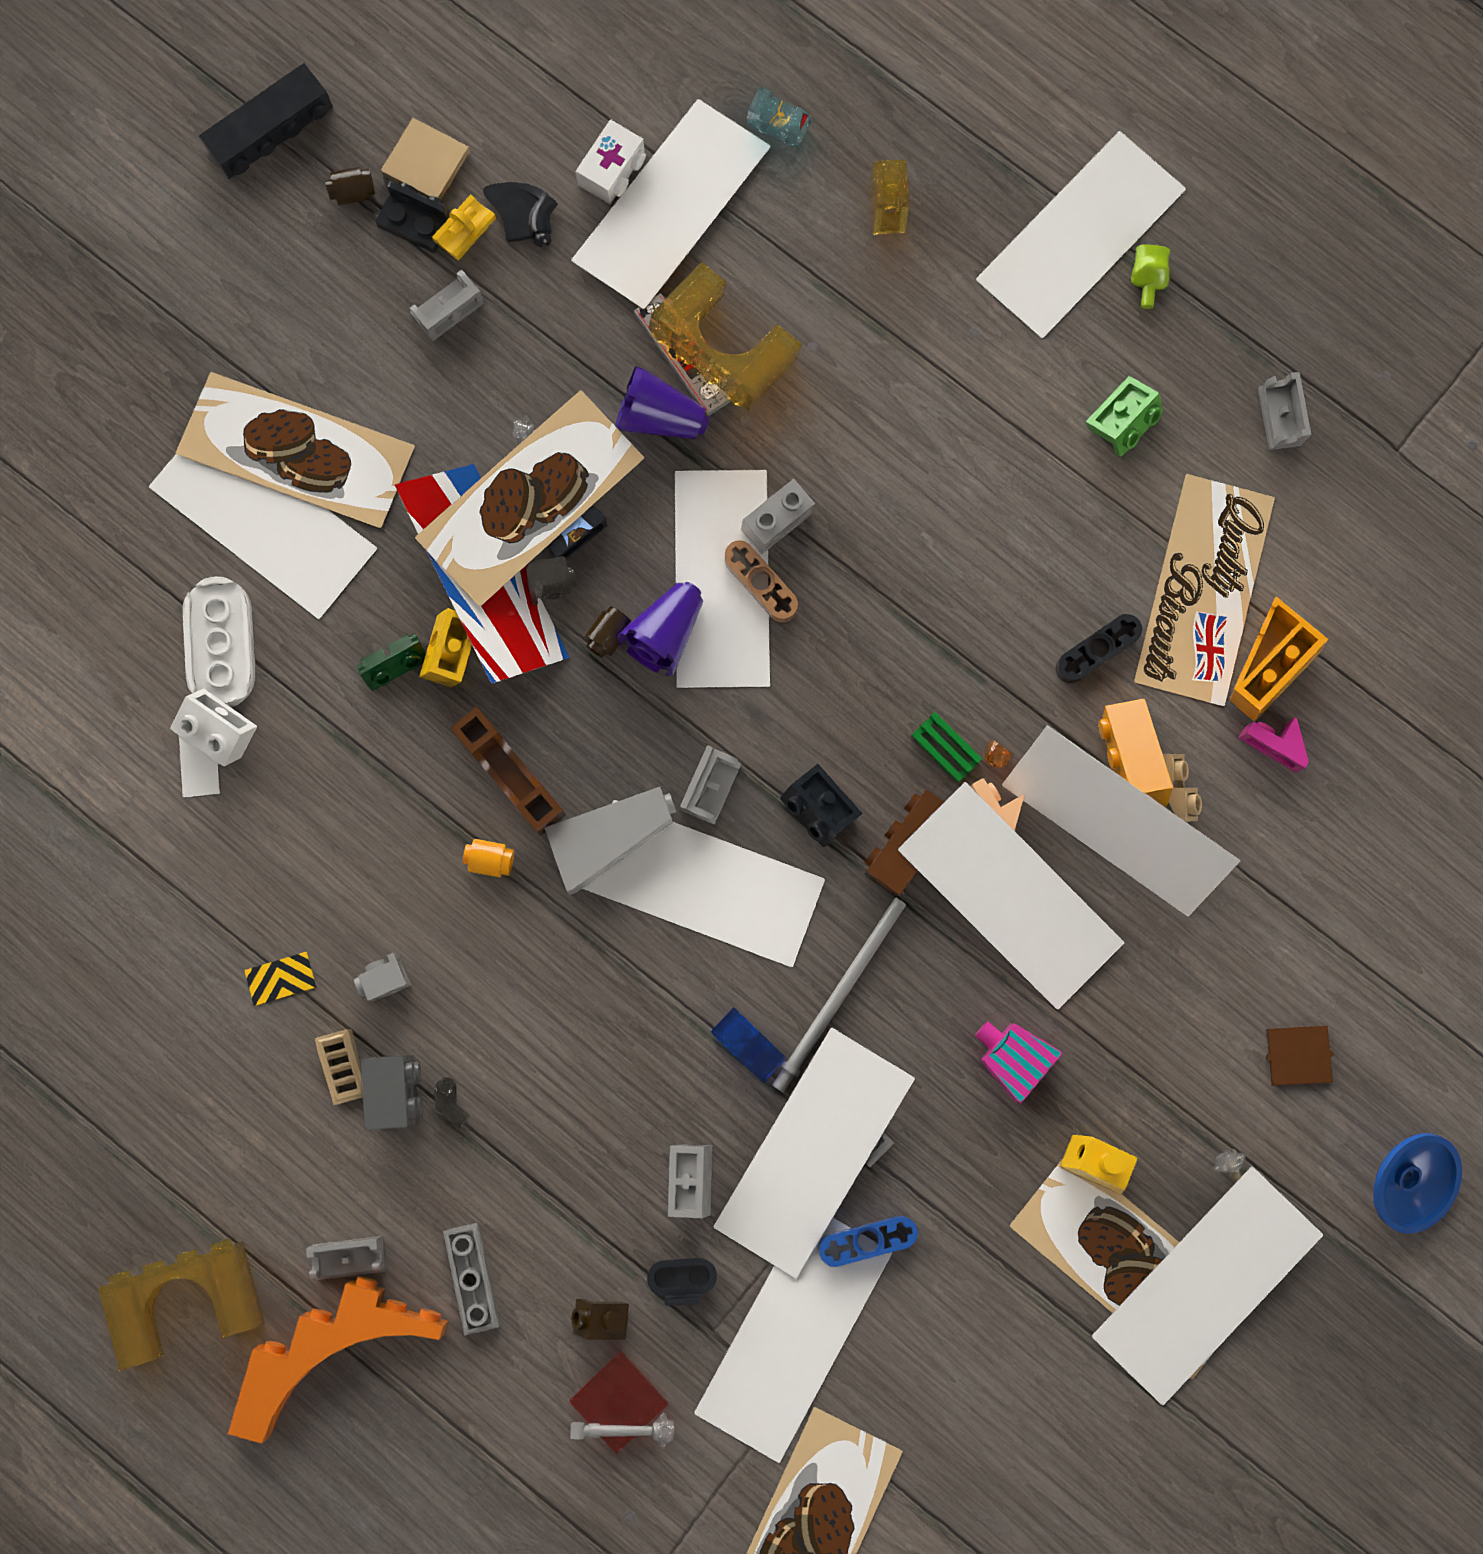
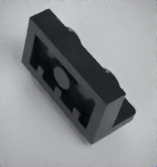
[375,181,450,254]
[780,764,863,847]

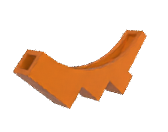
[228,1276,448,1444]

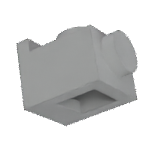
[354,953,412,1002]

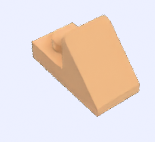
[970,778,1024,831]

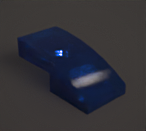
[710,1007,787,1083]

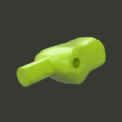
[1131,244,1170,309]

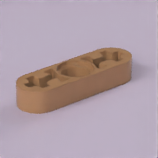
[725,540,798,622]

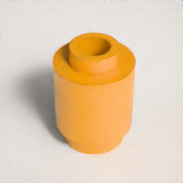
[462,839,514,878]

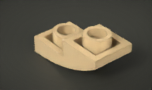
[1162,754,1202,822]

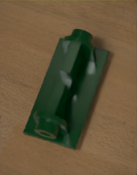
[356,633,426,691]

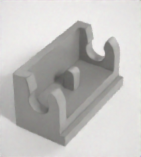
[409,270,484,341]
[1257,372,1311,450]
[680,745,741,825]
[668,1145,712,1218]
[306,1236,386,1280]

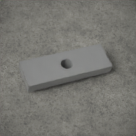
[443,1222,500,1336]

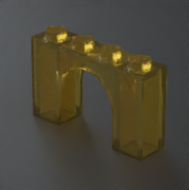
[648,262,802,411]
[98,1238,265,1371]

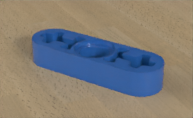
[819,1215,918,1267]

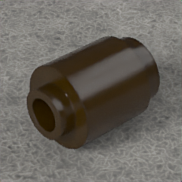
[325,167,376,206]
[584,606,632,658]

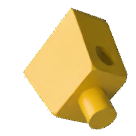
[1060,1135,1138,1194]

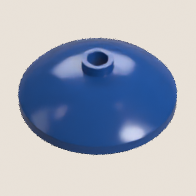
[1373,1133,1462,1234]

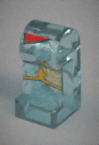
[747,86,812,145]

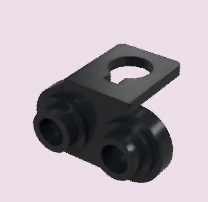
[647,1257,717,1306]

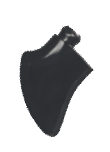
[483,182,558,247]

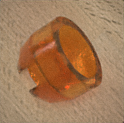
[984,739,1014,768]

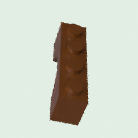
[451,706,566,836]

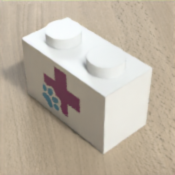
[576,119,646,205]

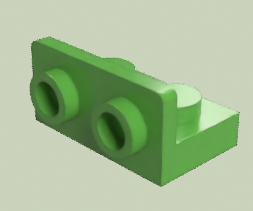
[1086,376,1163,457]

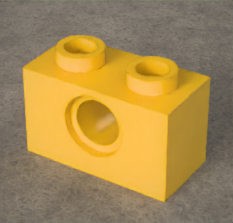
[419,608,472,688]

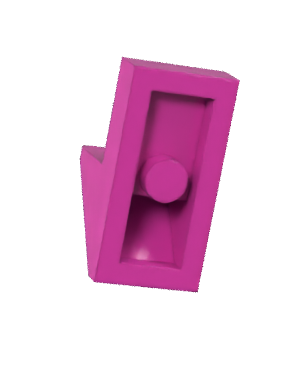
[1238,717,1309,773]

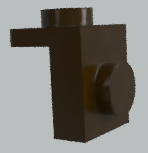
[571,1299,629,1340]

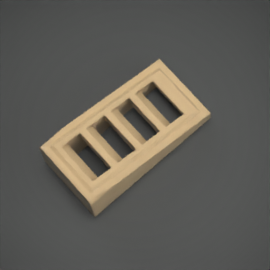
[314,1029,363,1105]

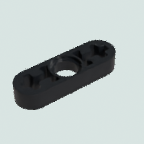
[1056,614,1142,683]

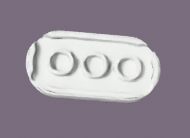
[183,577,255,707]

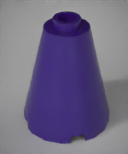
[615,366,710,439]
[618,582,703,677]

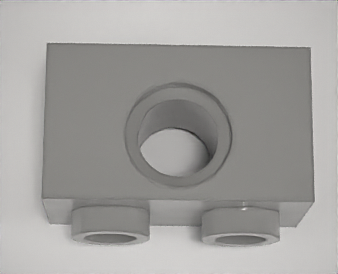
[741,479,815,554]

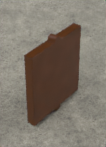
[1266,1026,1334,1086]

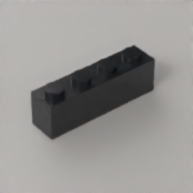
[199,63,333,179]

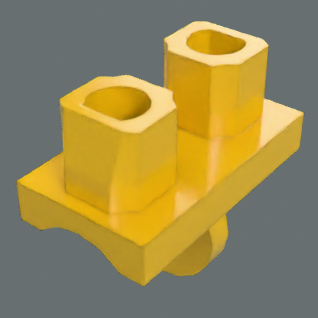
[432,194,496,260]

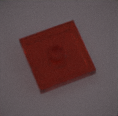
[569,1350,668,1454]

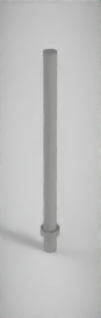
[772,898,906,1093]

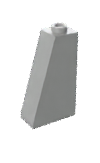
[545,787,676,895]

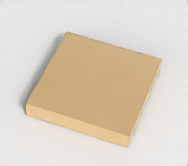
[381,118,470,199]

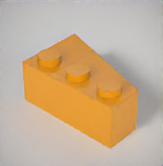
[1229,597,1328,722]
[1098,699,1173,808]

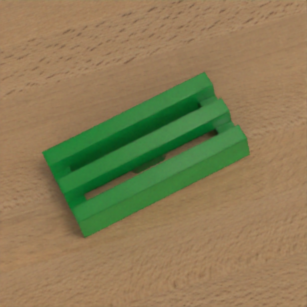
[910,712,982,783]

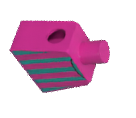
[975,1021,1062,1104]

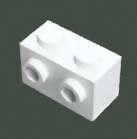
[170,689,257,766]

